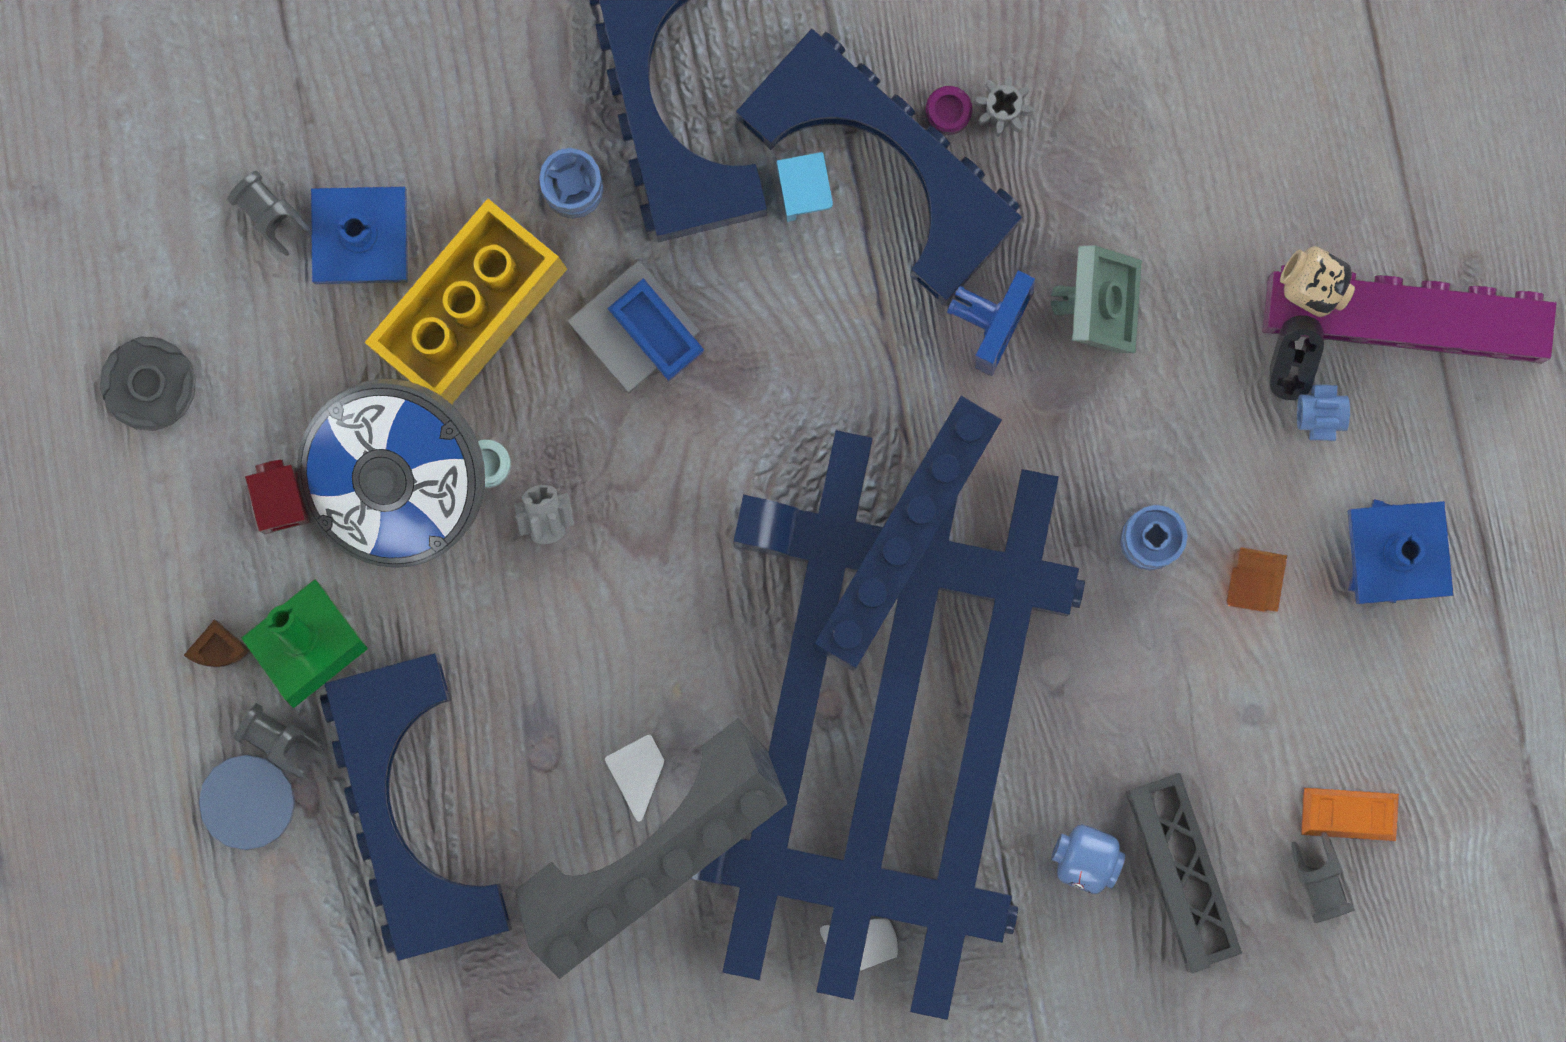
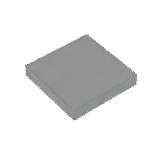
[567,260,700,393]

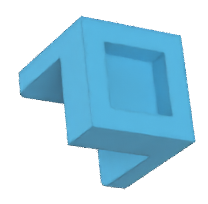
[777,152,833,222]

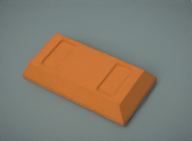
[1301,788,1399,841]

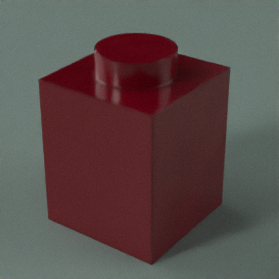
[245,460,310,534]

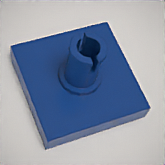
[311,187,408,284]
[947,270,1035,376]
[1347,501,1454,604]

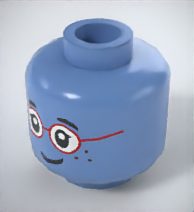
[1051,824,1125,894]

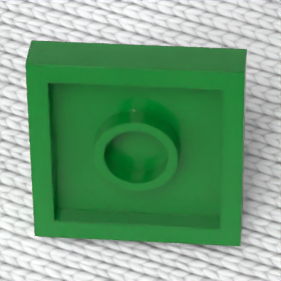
[241,579,368,708]

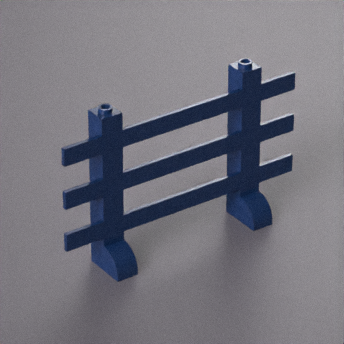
[690,430,1085,1020]

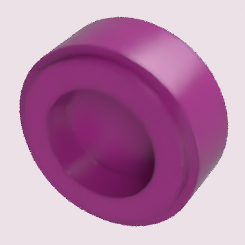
[925,86,973,135]

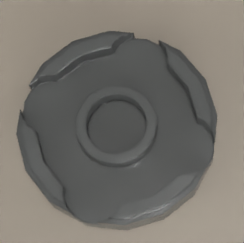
[100,336,196,431]

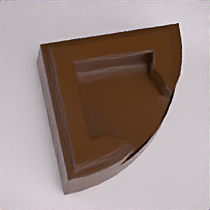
[184,619,251,667]

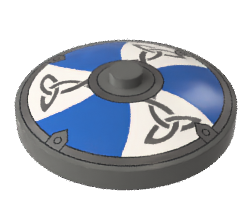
[297,379,485,568]

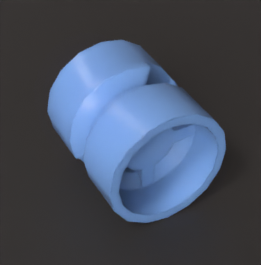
[539,148,604,219]
[1120,505,1188,571]

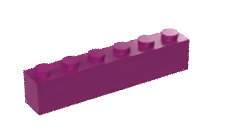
[1262,265,1557,364]

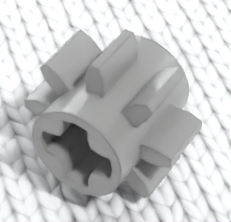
[974,76,1033,137]
[514,485,574,544]

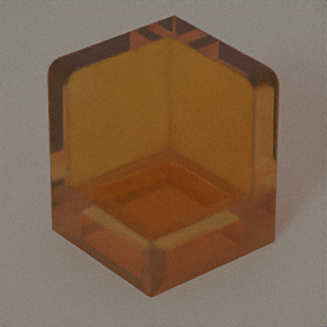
[1226,547,1287,614]

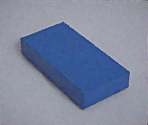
[607,278,705,382]

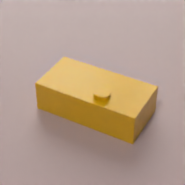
[365,198,567,404]

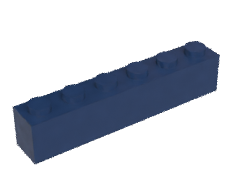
[813,395,1002,672]

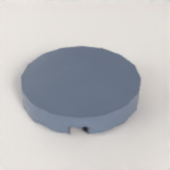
[199,755,296,850]

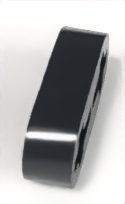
[1270,315,1324,400]

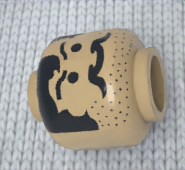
[1280,246,1355,317]

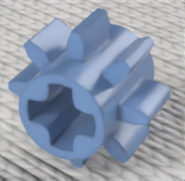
[1297,385,1350,441]

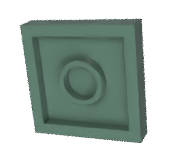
[1051,245,1142,353]

